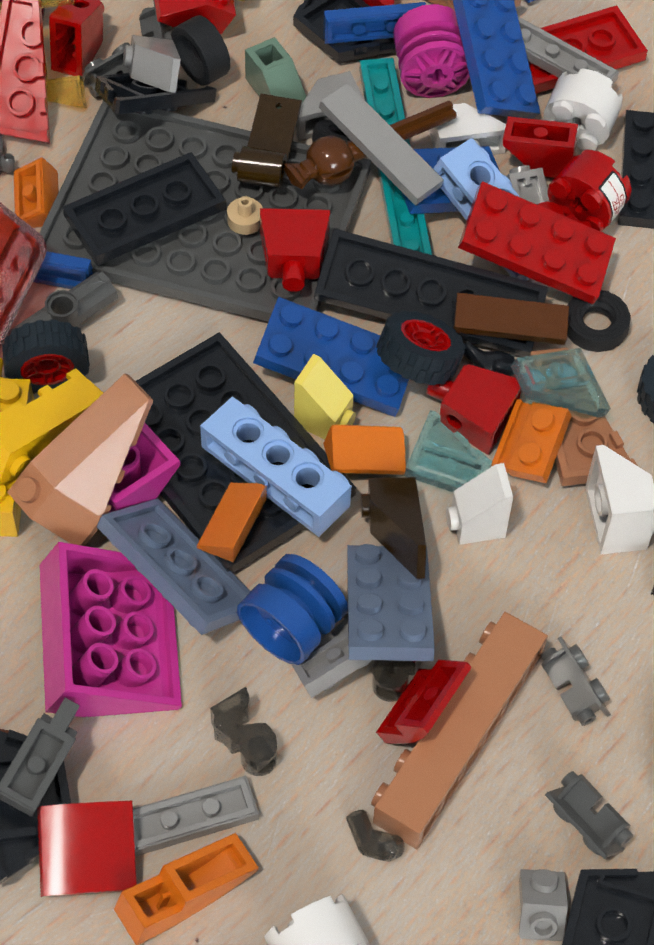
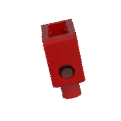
[49,0,104,78]
[260,208,330,292]
[426,364,525,455]

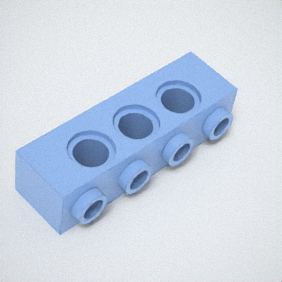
[433,138,530,281]
[200,396,351,537]

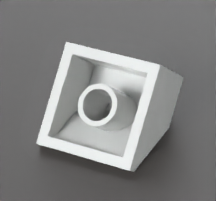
[585,445,654,555]

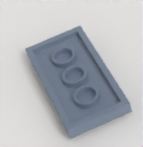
[97,498,250,635]
[347,544,435,661]

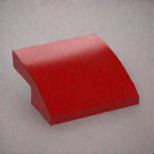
[376,660,472,744]
[37,800,137,897]

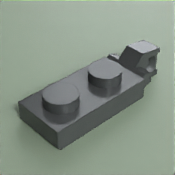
[0,698,80,817]

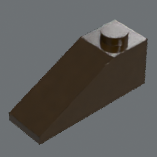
[361,477,426,579]

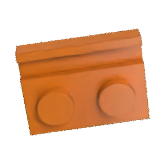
[491,399,572,483]

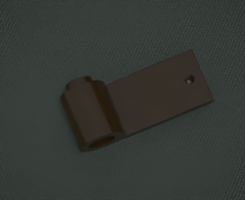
[231,93,302,188]

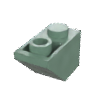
[245,37,306,109]

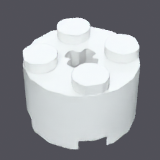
[544,68,623,151]
[264,894,369,945]

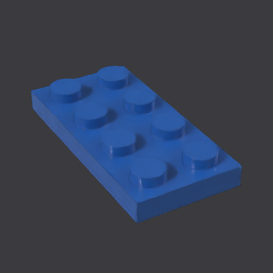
[453,0,540,119]
[253,297,409,417]

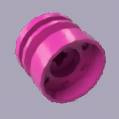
[393,4,470,98]

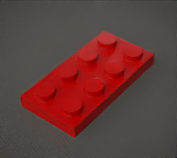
[528,5,648,94]
[458,181,616,304]

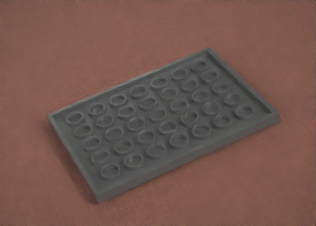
[32,100,371,322]

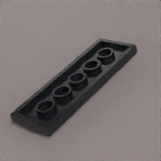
[314,228,548,358]

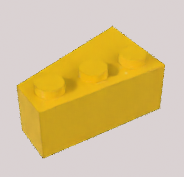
[0,368,103,484]

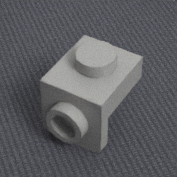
[519,869,568,941]

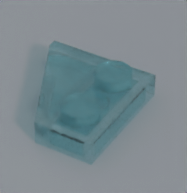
[511,348,611,418]
[405,410,492,492]

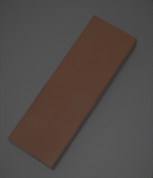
[453,293,569,345]

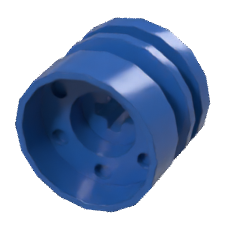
[237,554,348,665]

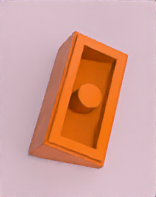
[14,157,59,229]
[323,425,406,475]
[197,482,267,563]

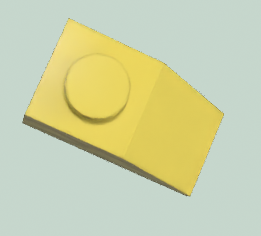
[294,354,356,440]

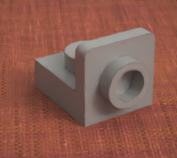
[506,165,550,204]

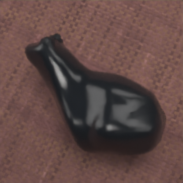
[464,341,518,376]

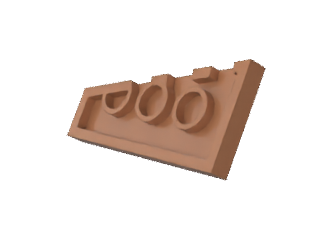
[529,347,638,486]

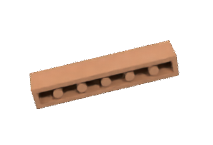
[371,612,548,850]

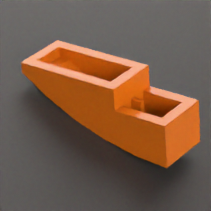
[114,833,259,945]

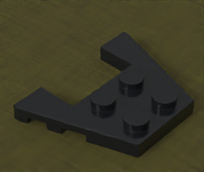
[562,869,654,945]

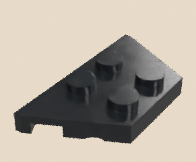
[293,0,396,63]
[95,73,217,115]
[0,730,71,884]

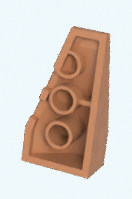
[7,374,153,546]

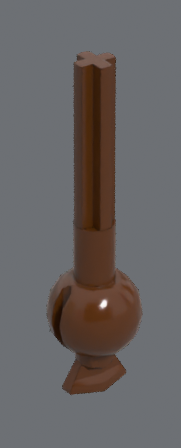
[284,100,457,189]

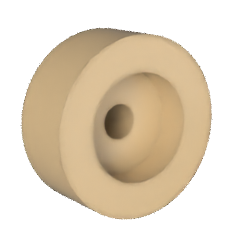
[227,196,263,235]

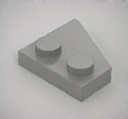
[292,612,372,698]

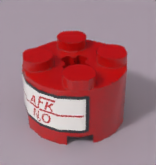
[547,149,632,232]

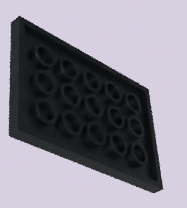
[136,332,356,573]

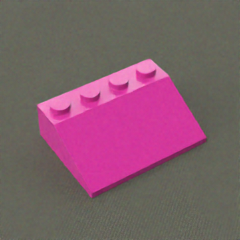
[39,542,182,717]

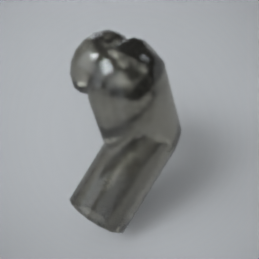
[346,810,405,861]

